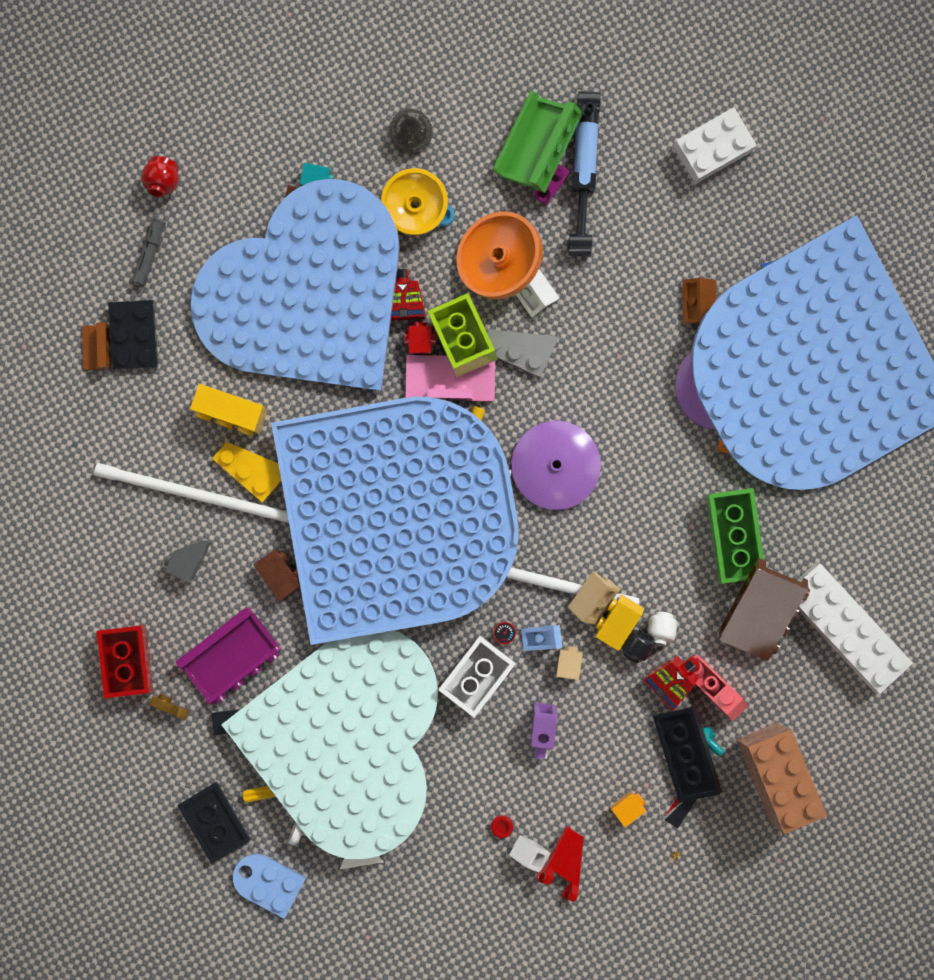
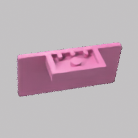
[405,355,495,401]

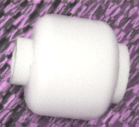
[647,612,678,646]

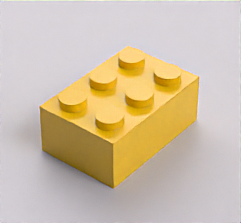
[190,384,268,437]

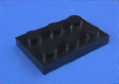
[108,300,159,369]
[177,781,251,864]

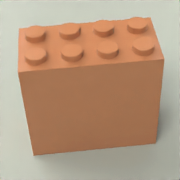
[736,723,827,834]

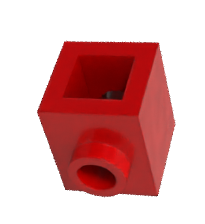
[404,322,436,355]

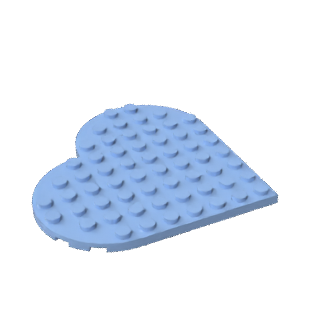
[191,179,400,390]

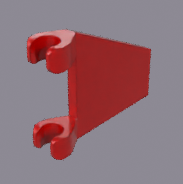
[537,826,584,902]

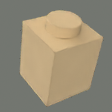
[555,645,583,680]

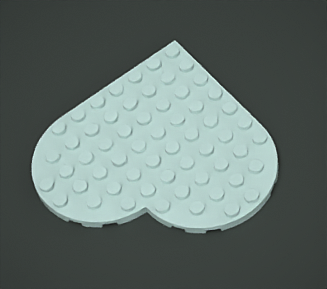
[222,630,438,859]

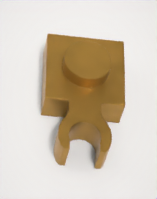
[149,693,190,720]

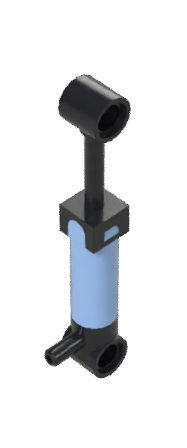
[568,91,601,257]

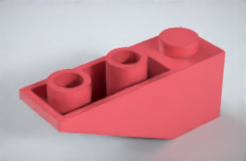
[694,654,748,721]

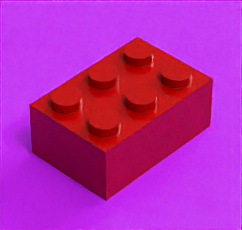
[96,625,154,699]

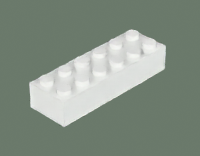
[797,563,913,694]

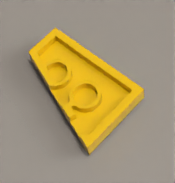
[212,442,282,503]

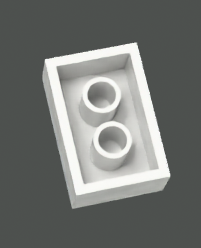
[673,107,757,184]
[438,635,516,718]

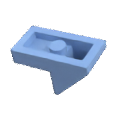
[521,625,562,651]

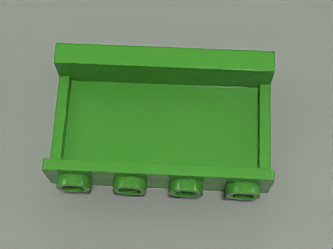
[493,91,583,193]

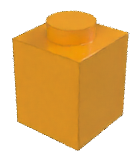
[610,791,646,827]

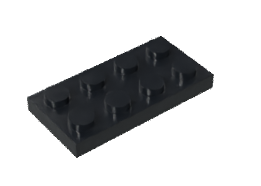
[652,705,722,803]

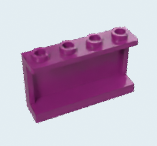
[175,606,282,705]

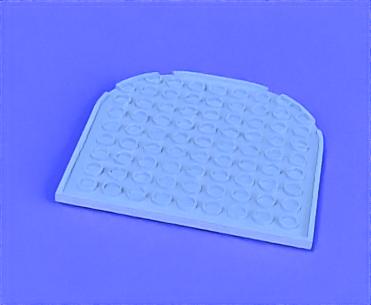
[691,216,934,490]
[271,397,519,645]

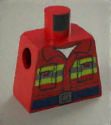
[391,269,426,321]
[643,656,700,711]

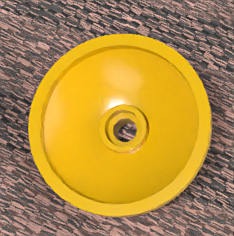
[381,168,448,235]

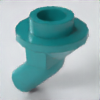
[703,727,725,757]

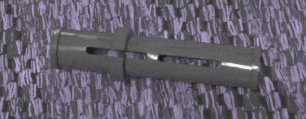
[132,218,166,286]

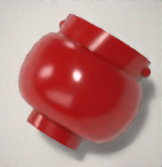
[141,156,179,197]

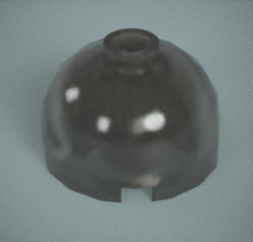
[389,109,433,154]

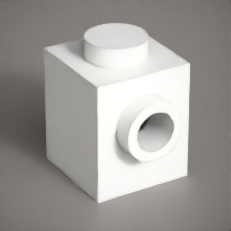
[509,835,551,872]

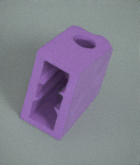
[530,703,558,759]

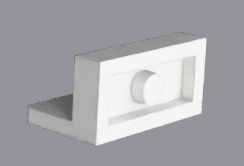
[516,270,559,317]

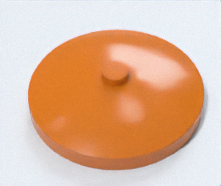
[456,212,543,299]

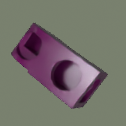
[532,164,570,206]

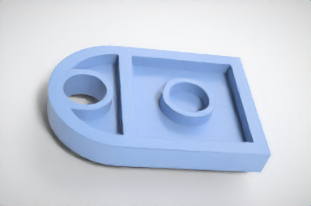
[233,853,306,919]

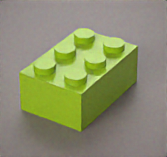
[427,293,497,377]

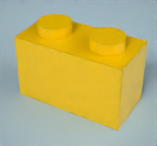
[595,594,644,651]

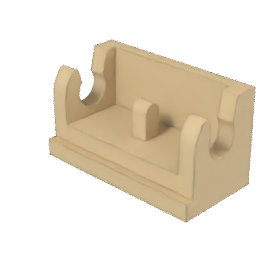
[568,572,620,625]

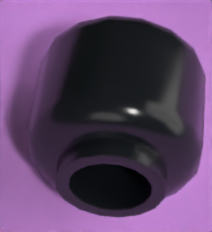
[621,628,655,663]

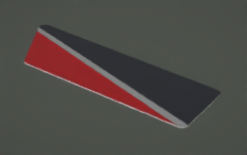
[663,798,697,828]

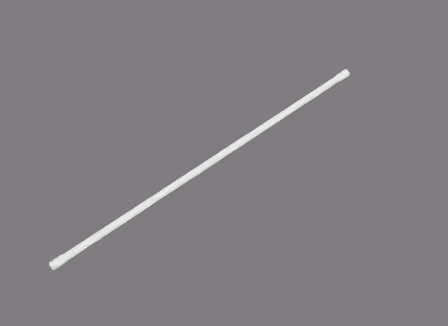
[94,463,639,604]

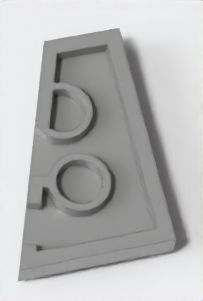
[487,329,559,378]

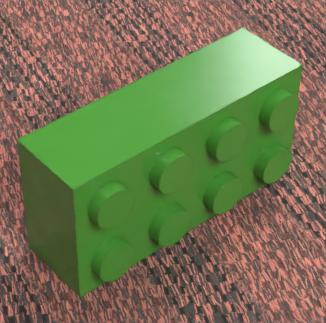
[705,488,764,584]

